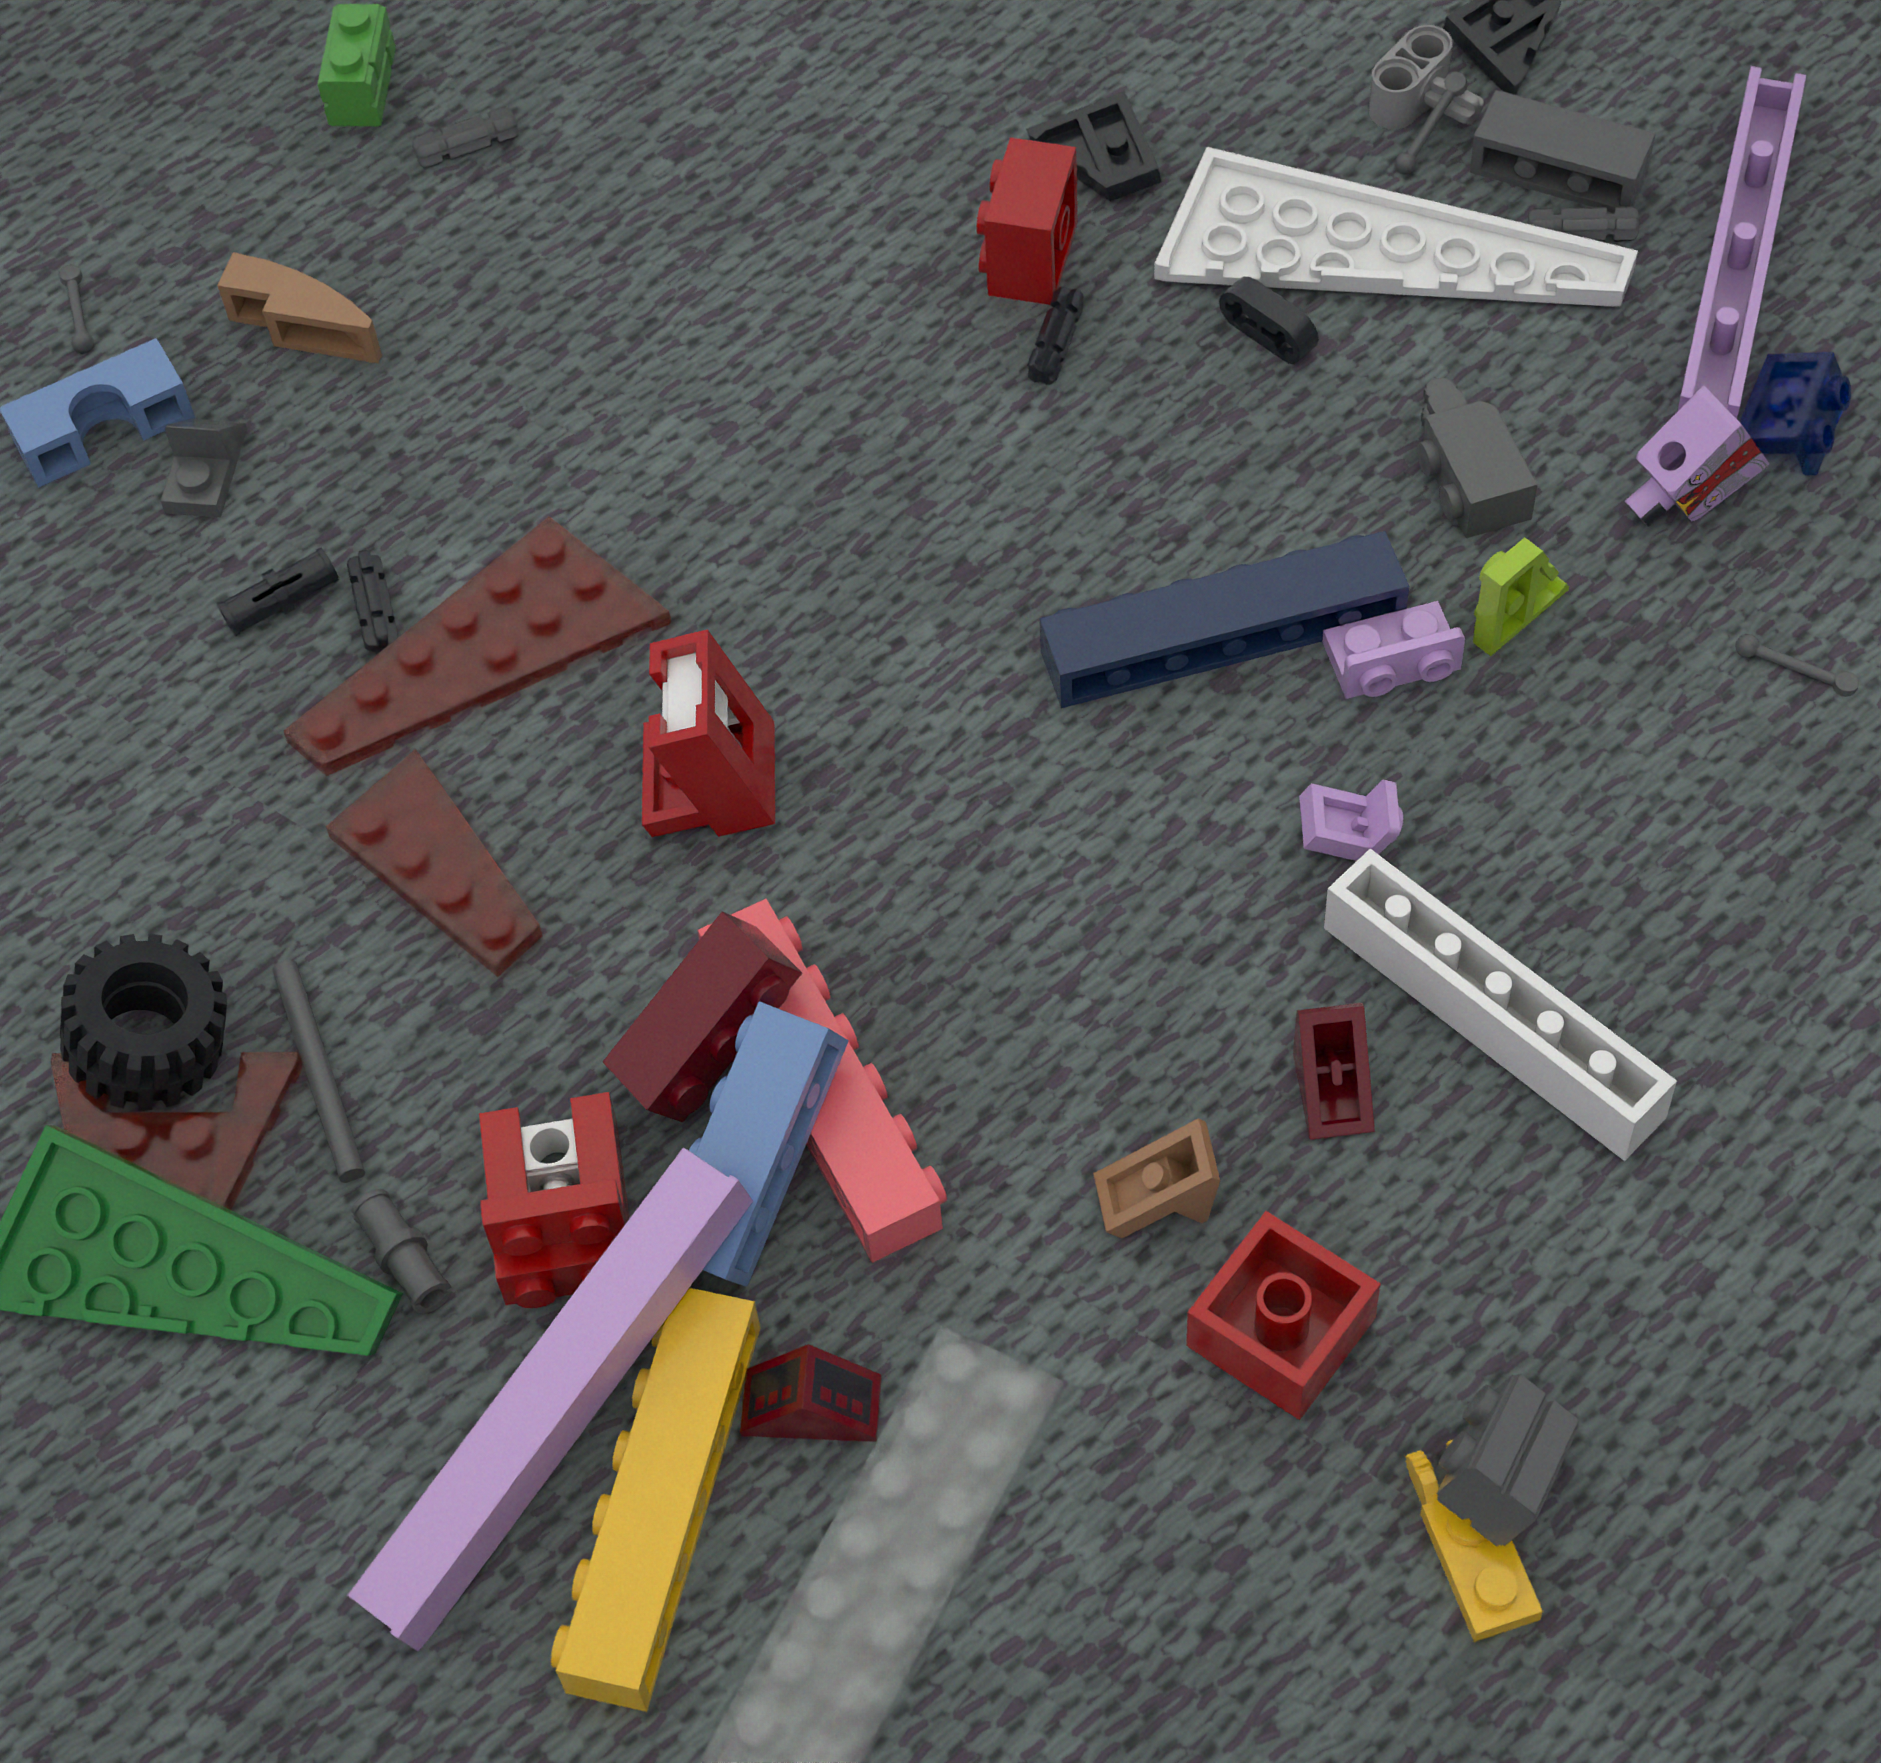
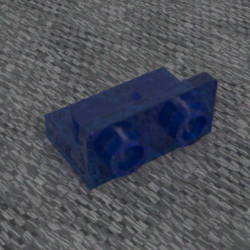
[1740,352,1851,475]

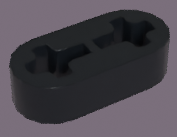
[1219,276,1319,364]

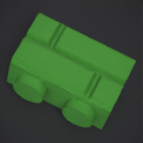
[317,4,396,126]

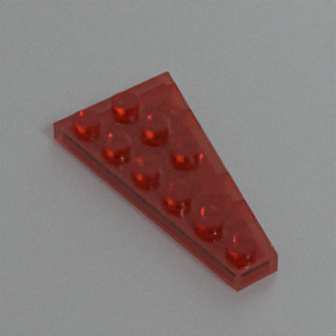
[283,516,671,776]

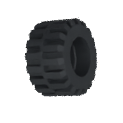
[60,934,227,1111]

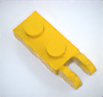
[1405,1439,1543,1642]

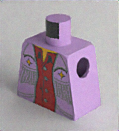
[1625,386,1769,527]

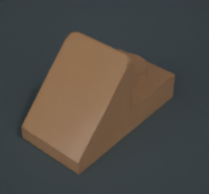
[1093,1118,1220,1238]

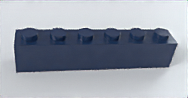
[1039,531,1409,708]

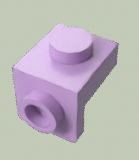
[1299,780,1403,861]

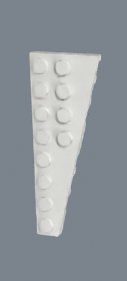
[1154,147,1638,307]

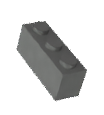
[1470,90,1656,212]

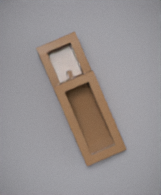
[217,252,382,363]

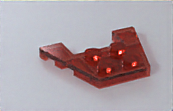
[50,1052,302,1210]

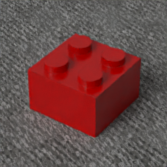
[976,137,1078,305]
[1186,1211,1381,1421]

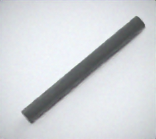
[272,960,365,1183]

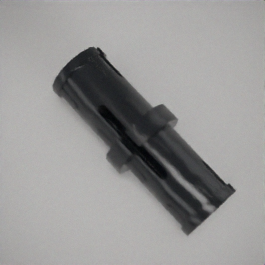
[217,547,339,637]

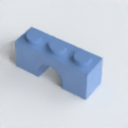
[0,338,195,488]

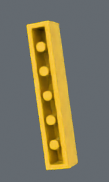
[551,1288,760,1712]

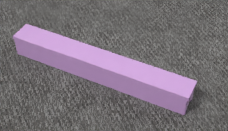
[1678,66,1806,419]
[348,1147,753,1651]

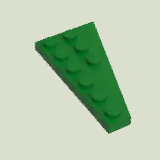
[0,1125,403,1356]

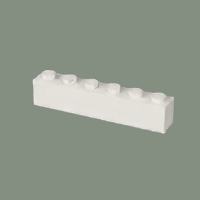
[1324,849,1677,1161]

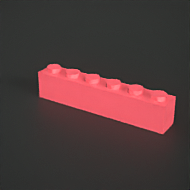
[698,899,947,1263]

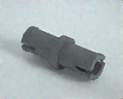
[351,1189,452,1314]

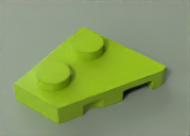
[1473,537,1569,656]

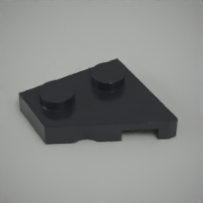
[1443,0,1562,95]
[1027,91,1162,202]

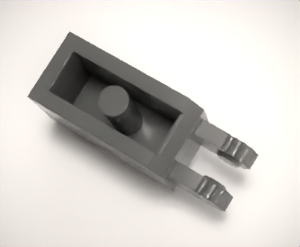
[1417,377,1538,538]

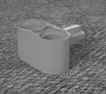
[1369,25,1484,129]

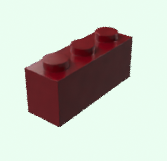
[603,911,802,1123]

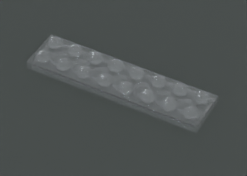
[699,1326,1063,1763]

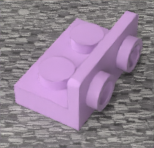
[1323,601,1465,699]

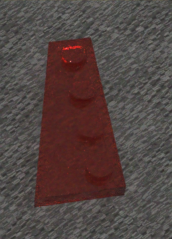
[326,749,543,977]

